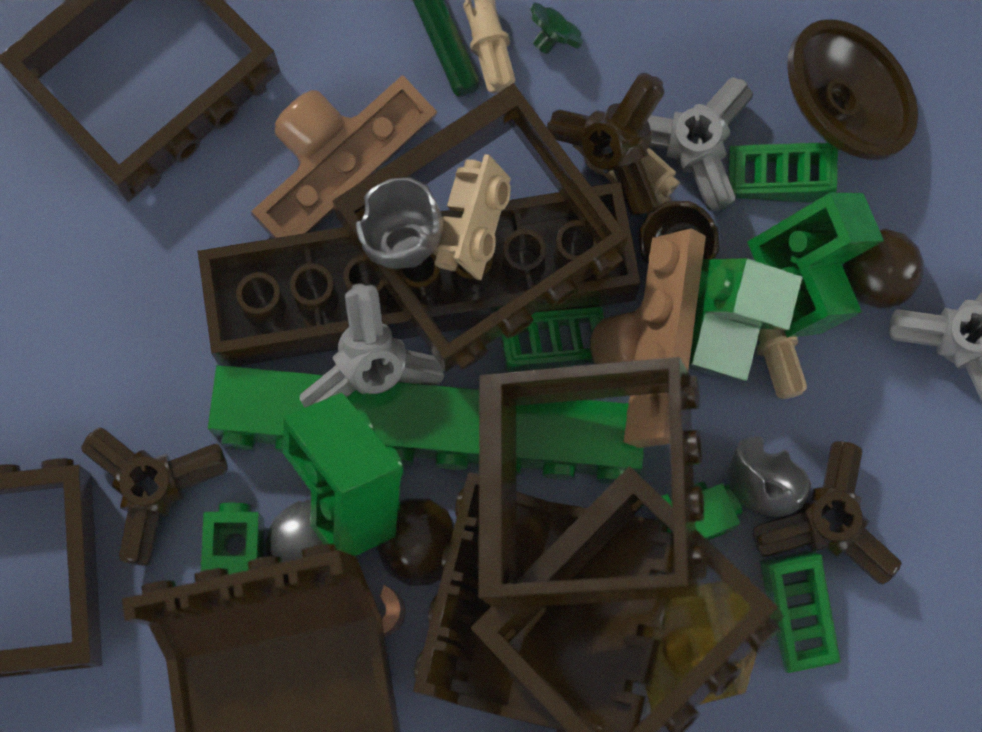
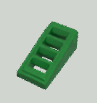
[728,143,838,203]
[500,307,604,373]
[760,551,841,673]

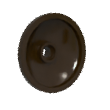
[787,19,918,160]

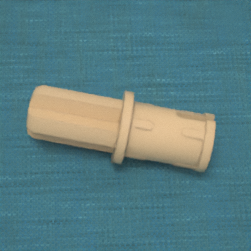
[463,0,515,94]
[756,329,807,399]

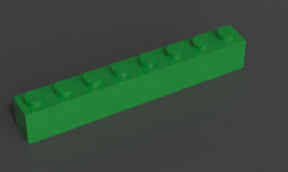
[208,365,644,485]

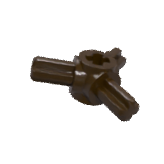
[547,72,665,215]
[81,427,228,566]
[753,441,902,585]

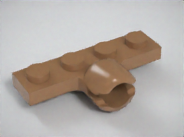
[251,75,438,238]
[590,229,706,448]

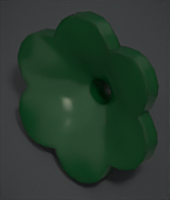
[530,3,583,54]

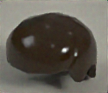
[639,201,720,264]
[843,228,924,309]
[377,498,455,586]

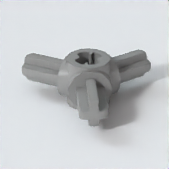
[648,77,753,211]
[299,283,444,407]
[889,292,982,401]

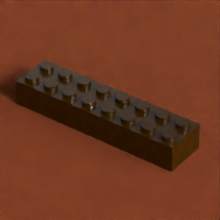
[197,182,641,367]

